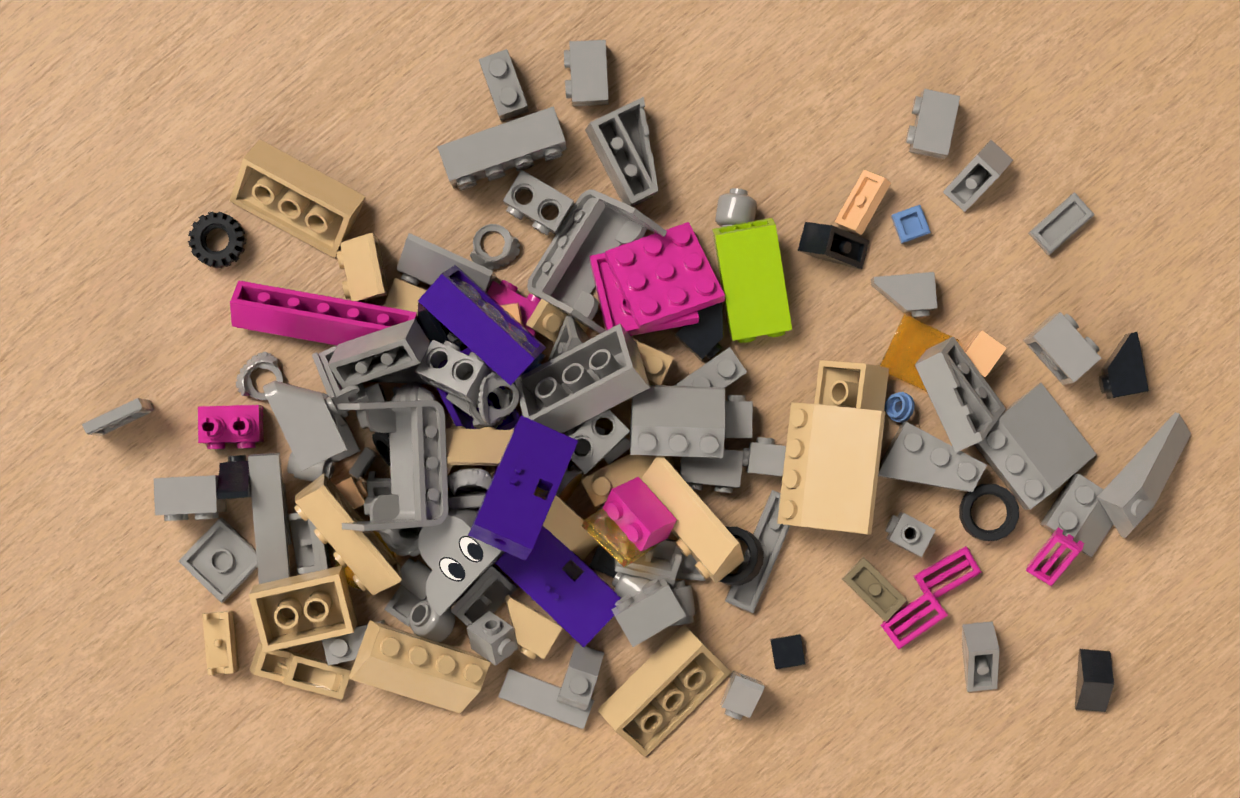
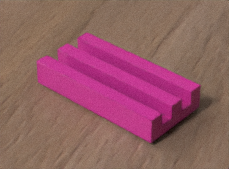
[1026,527,1084,586]
[913,546,982,602]
[881,589,948,650]

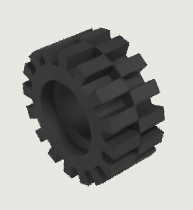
[188,212,246,268]

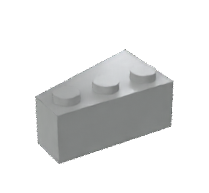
[585,97,658,207]
[915,337,1006,452]
[878,422,987,492]

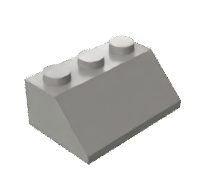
[397,233,496,293]
[630,385,725,458]

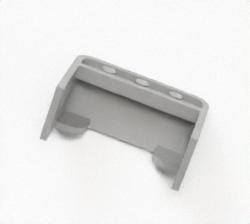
[527,189,667,334]
[263,381,360,471]
[337,400,448,531]

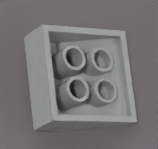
[974,383,1097,510]

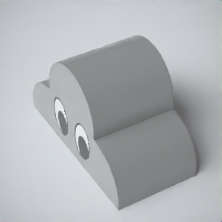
[418,507,505,616]

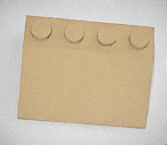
[777,402,885,535]

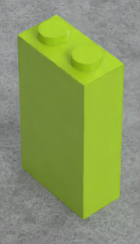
[712,218,792,343]

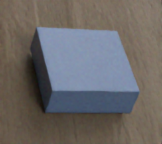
[891,205,931,244]

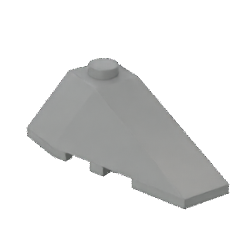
[1097,412,1191,538]

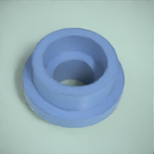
[885,392,914,423]

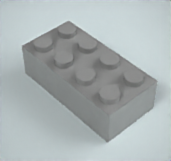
[437,106,567,191]
[515,324,650,433]

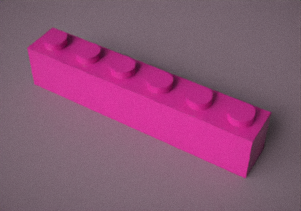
[230,280,417,346]

